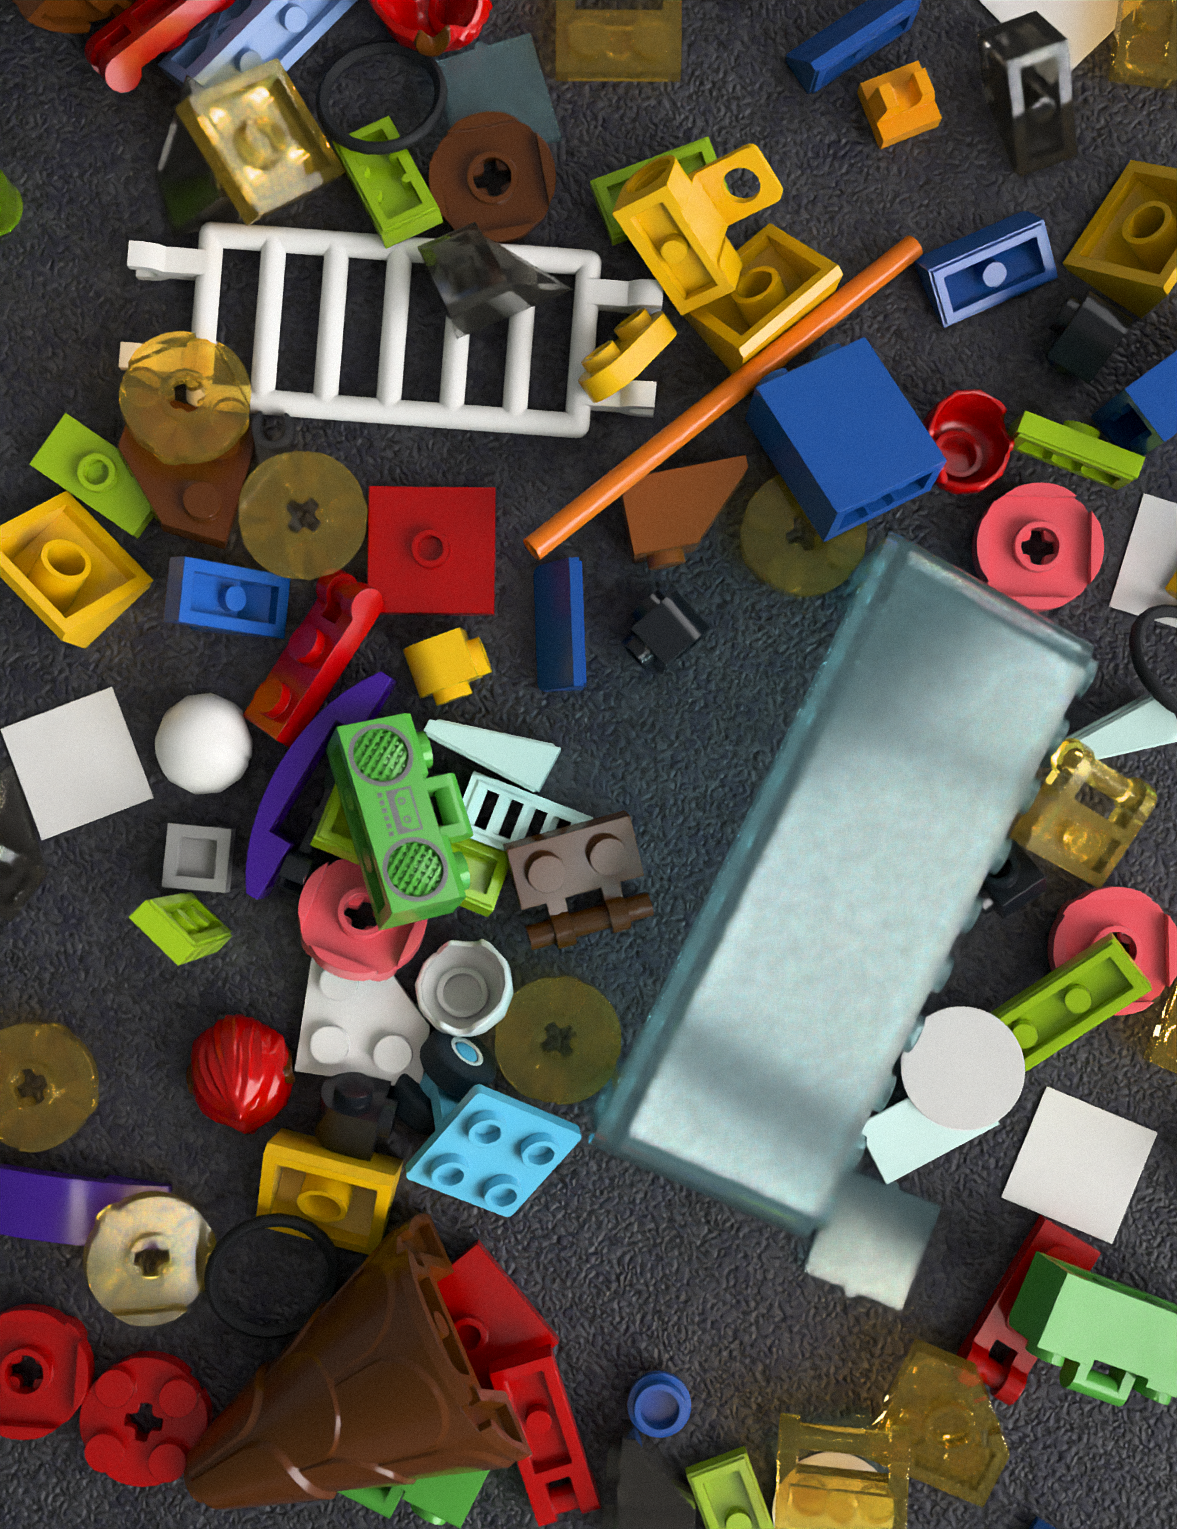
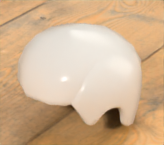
[155,693,253,795]
[415,939,513,1037]

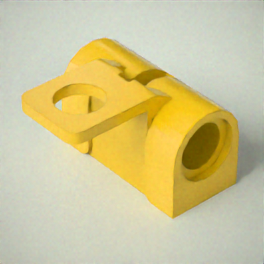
[612,143,783,316]

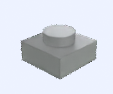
[162,823,236,893]

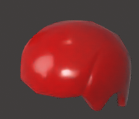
[922,389,1015,495]

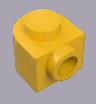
[403,627,492,706]

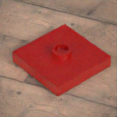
[367,486,496,616]
[436,1239,559,1390]

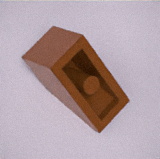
[620,455,748,570]

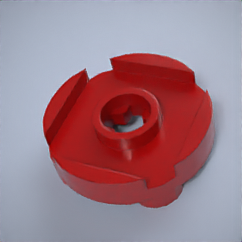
[0,1304,95,1440]
[79,1351,213,1487]

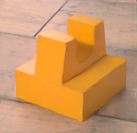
[857,60,942,149]

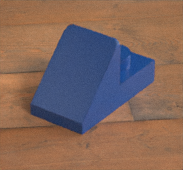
[164,556,291,639]

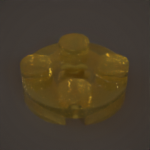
[119,331,252,465]
[238,451,368,580]
[739,474,867,598]
[495,975,621,1104]
[0,1021,99,1153]
[83,1191,217,1326]

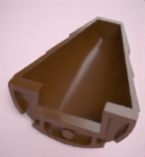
[184,1213,532,1510]

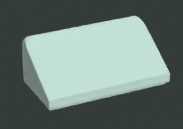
[855,1097,999,1185]

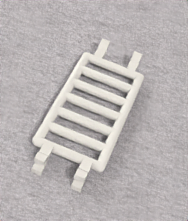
[119,222,663,438]

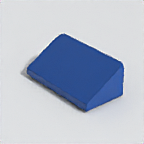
[785,0,921,94]
[914,211,1058,328]
[533,557,587,692]

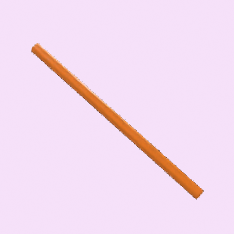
[523,235,923,560]

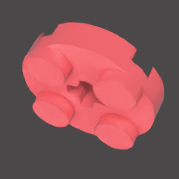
[972,482,1104,612]
[298,859,428,982]
[1047,886,1177,1015]

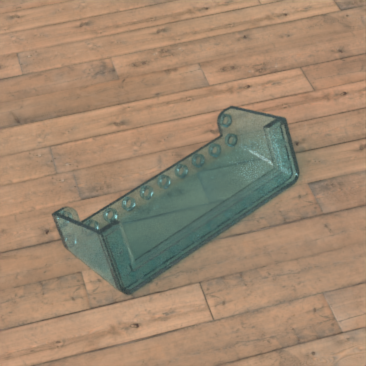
[589,530,1099,1239]

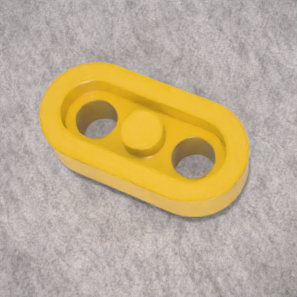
[578,308,677,403]

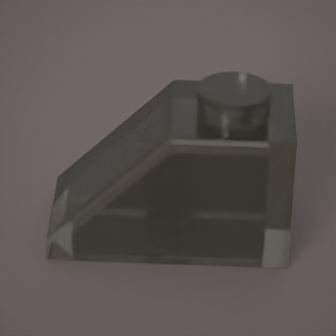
[976,11,1077,177]

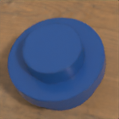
[627,1371,691,1438]

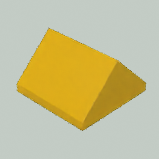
[1063,160,1177,319]
[683,223,843,374]
[0,490,154,648]
[256,1128,404,1255]

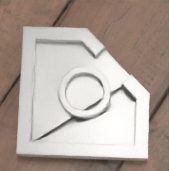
[294,958,432,1086]

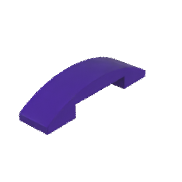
[246,671,398,900]
[0,1163,172,1250]

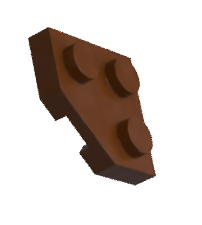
[118,389,256,550]

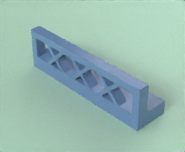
[157,0,357,132]

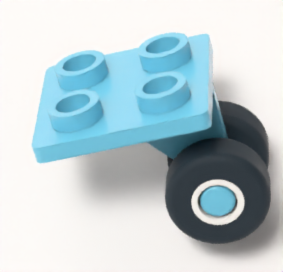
[388,1029,581,1217]

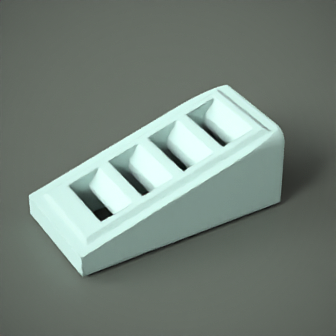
[1035,694,1177,768]
[424,719,561,794]
[463,771,593,851]

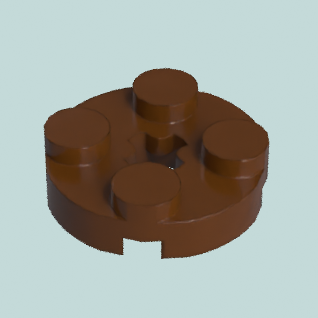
[429,111,556,244]

